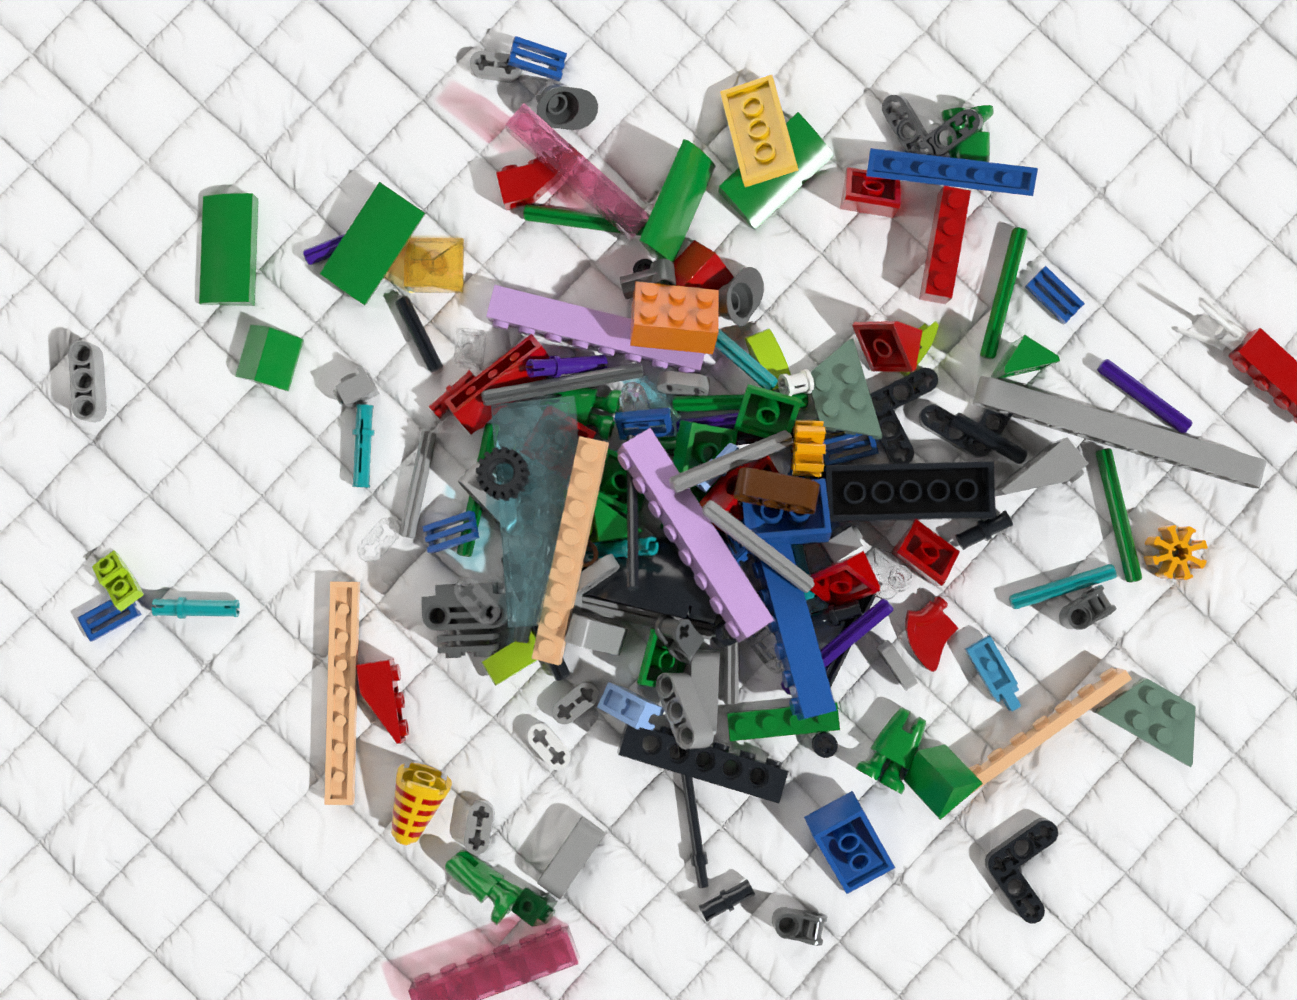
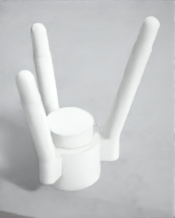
[1177,299,1246,351]

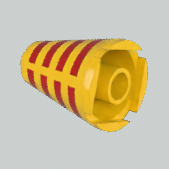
[391,763,452,845]

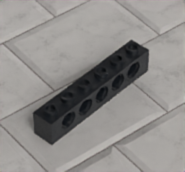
[617,723,789,804]

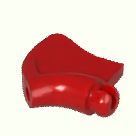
[905,596,959,672]

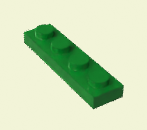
[727,702,840,741]

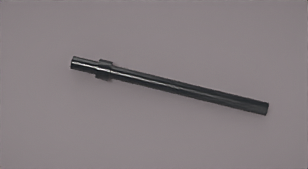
[626,435,639,591]
[676,744,709,888]

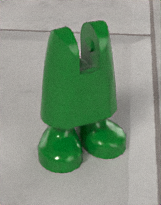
[941,105,994,162]
[539,387,623,441]
[855,707,927,795]
[445,850,523,925]

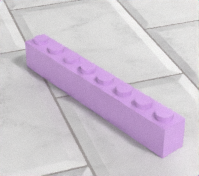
[486,285,705,374]
[617,428,774,642]

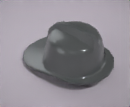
[536,84,598,130]
[718,267,764,326]

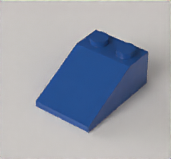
[742,479,832,544]
[804,791,895,894]

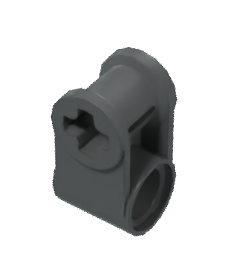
[1059,585,1117,630]
[655,614,704,664]
[772,907,828,946]

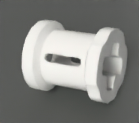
[778,369,814,396]

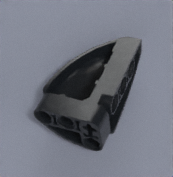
[584,537,717,624]

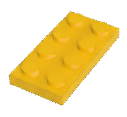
[720,74,798,187]

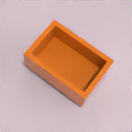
[630,281,719,354]

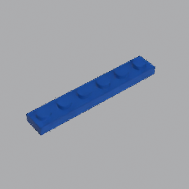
[866,148,1038,196]

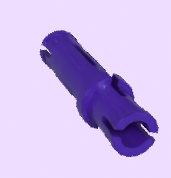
[526,354,608,378]

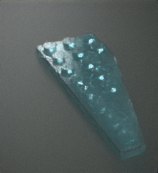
[491,396,579,628]

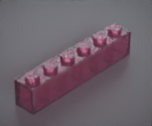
[505,103,650,241]
[408,924,580,1000]

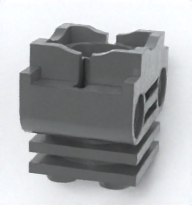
[421,582,513,658]

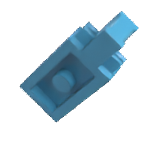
[964,635,1021,712]

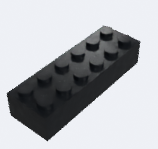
[822,461,996,522]

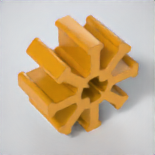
[791,420,826,477]
[1144,525,1208,580]

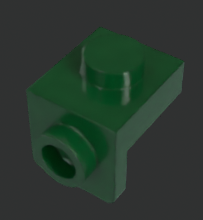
[511,887,558,927]

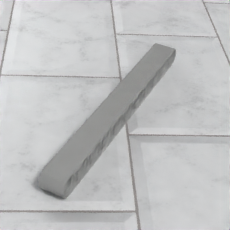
[972,376,1267,489]

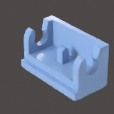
[597,682,664,730]

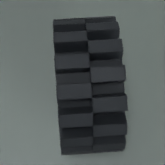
[476,447,530,501]

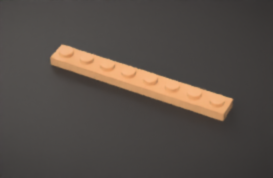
[532,436,609,665]
[324,581,360,805]
[969,668,1132,795]

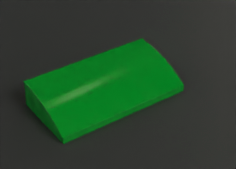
[718,112,834,230]
[639,139,716,263]
[320,182,426,305]
[199,193,258,306]
[660,420,738,529]

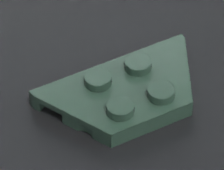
[811,338,882,440]
[1095,678,1196,767]

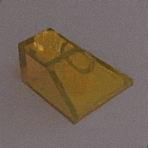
[404,238,464,293]

